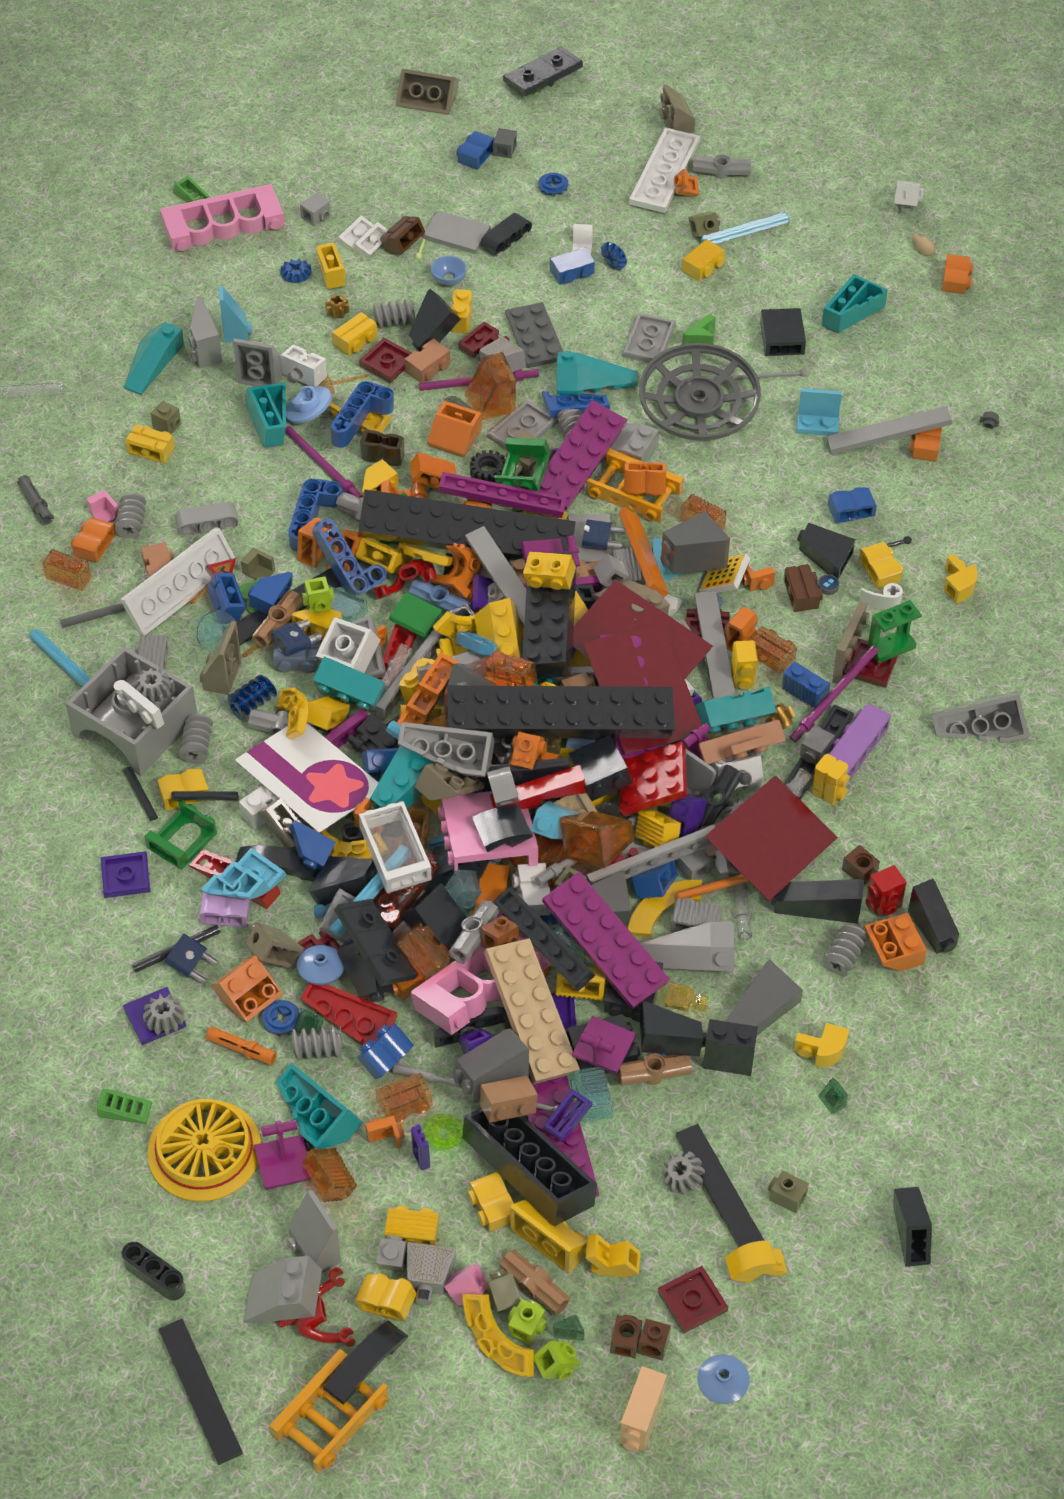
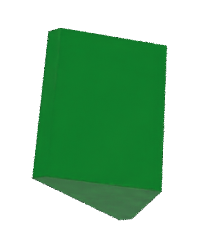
[388,592,444,638]

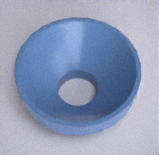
[431,256,467,286]

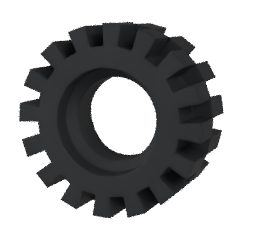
[470,450,506,483]

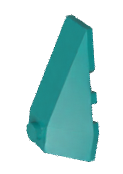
[124,322,184,395]
[557,351,637,395]
[276,1063,363,1150]

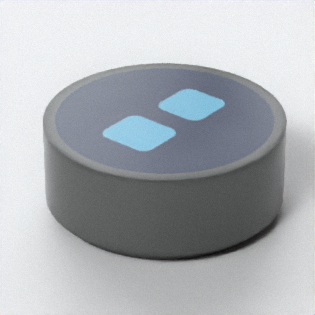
[818,575,839,595]

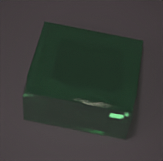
[294,1007,325,1035]
[818,1078,848,1114]
[553,1315,584,1341]

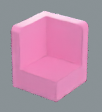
[86,490,118,522]
[444,1262,486,1306]

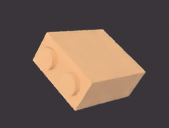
[619,1366,667,1452]

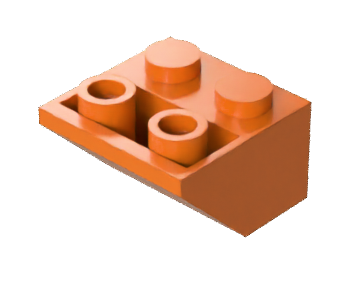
[427,401,482,457]
[864,913,927,971]
[211,955,283,1022]

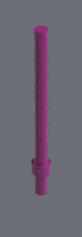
[419,369,539,391]
[285,426,363,498]
[789,646,878,743]

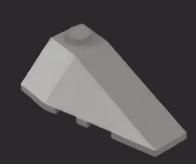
[932,691,1029,742]
[398,722,494,777]
[640,921,734,971]

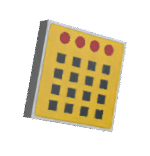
[699,553,750,593]

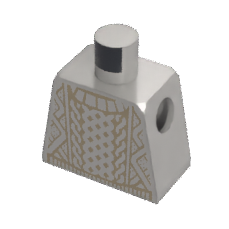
[475,337,526,377]
[407,1242,456,1306]

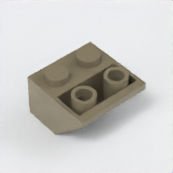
[660,84,695,133]
[414,762,485,801]

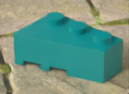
[822,274,888,333]
[245,382,286,447]
[313,656,387,711]
[695,686,777,734]
[370,746,432,824]

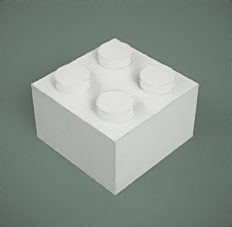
[316,617,380,673]

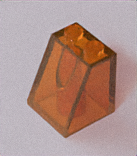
[465,352,516,421]
[560,811,634,868]

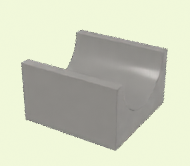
[66,646,197,776]

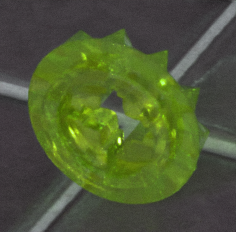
[425,1114,463,1151]

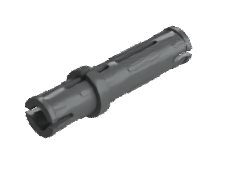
[17,475,54,525]

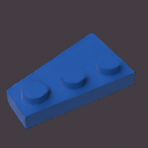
[542,391,610,418]

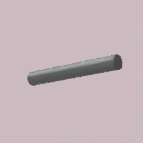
[60,603,125,628]

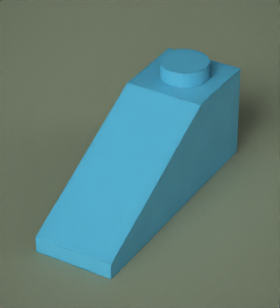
[219,286,252,343]

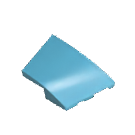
[201,848,287,899]

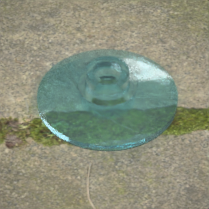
[197,610,238,653]

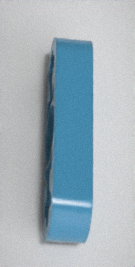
[455,631,498,656]

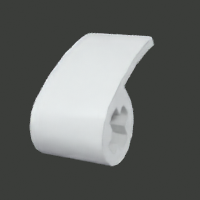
[572,224,593,254]
[859,583,903,610]

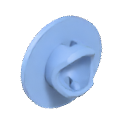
[286,386,332,424]

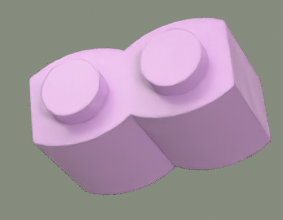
[200,892,251,927]

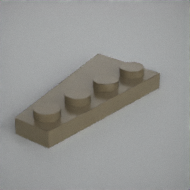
[832,602,869,684]

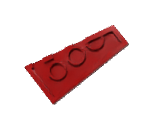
[301,983,398,1045]

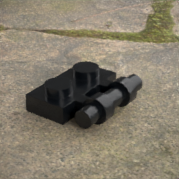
[347,713,400,753]

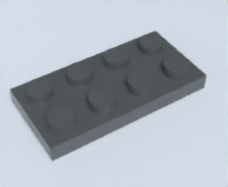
[505,302,564,368]

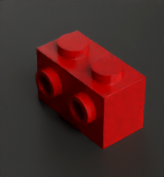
[865,865,907,917]

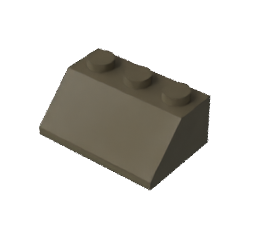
[395,69,459,115]

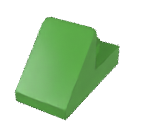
[682,314,716,344]

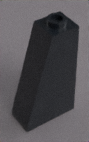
[771,879,864,924]

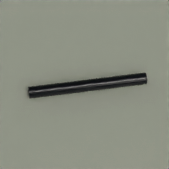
[132,925,221,973]

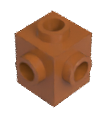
[481,915,519,949]

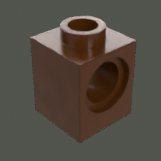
[842,845,880,884]
[610,1315,642,1358]
[638,1319,671,1361]

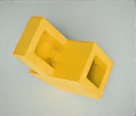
[944,554,978,604]
[794,1023,849,1067]
[585,1233,641,1277]
[725,1241,788,1283]

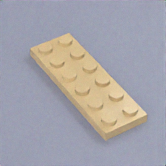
[484,938,580,1084]

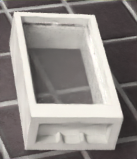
[359,802,431,893]

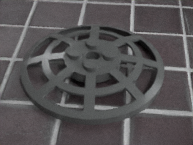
[639,343,761,441]

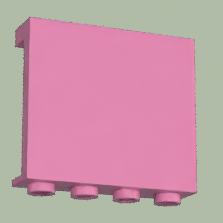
[438,791,538,875]

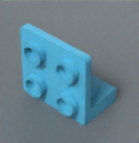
[797,389,842,436]

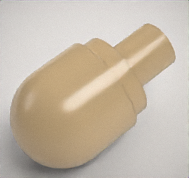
[911,233,935,256]

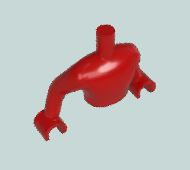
[374,559,437,599]
[278,1267,356,1347]

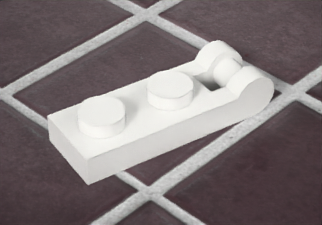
[114,680,164,729]

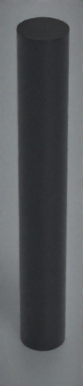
[124,767,158,821]
[171,791,239,800]

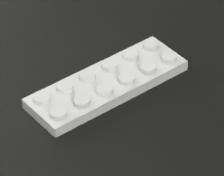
[629,128,700,213]
[120,528,239,635]

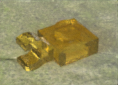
[665,982,709,1012]

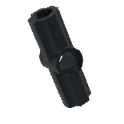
[698,764,744,828]

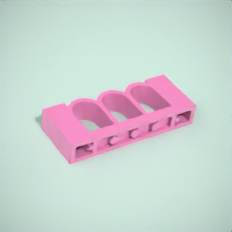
[160,184,285,252]
[411,930,551,1035]

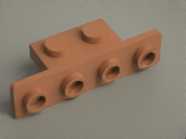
[698,720,786,764]

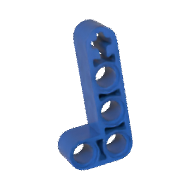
[331,381,394,448]
[288,479,342,551]
[312,519,387,596]

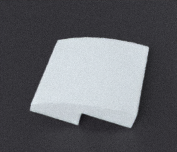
[337,216,388,257]

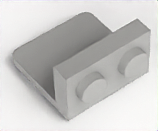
[686,749,716,799]

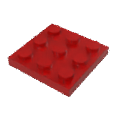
[620,741,687,816]

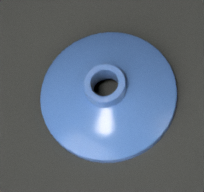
[297,945,344,985]
[697,1354,750,1404]

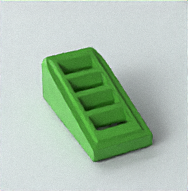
[173,176,211,203]
[97,1089,152,1124]

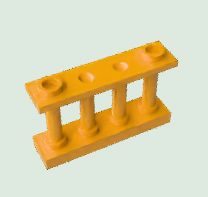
[587,449,684,523]
[269,1349,389,1474]

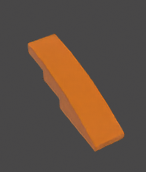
[397,653,460,725]

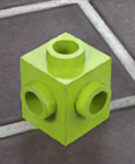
[302,577,334,614]
[508,1299,547,1346]
[534,1340,580,1380]

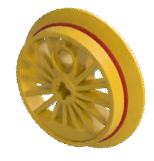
[147,1099,261,1202]

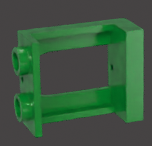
[494,437,551,492]
[867,600,922,664]
[144,800,217,870]

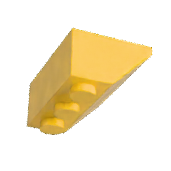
[474,598,523,670]
[510,1199,587,1274]

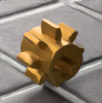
[325,295,350,319]
[766,703,795,729]

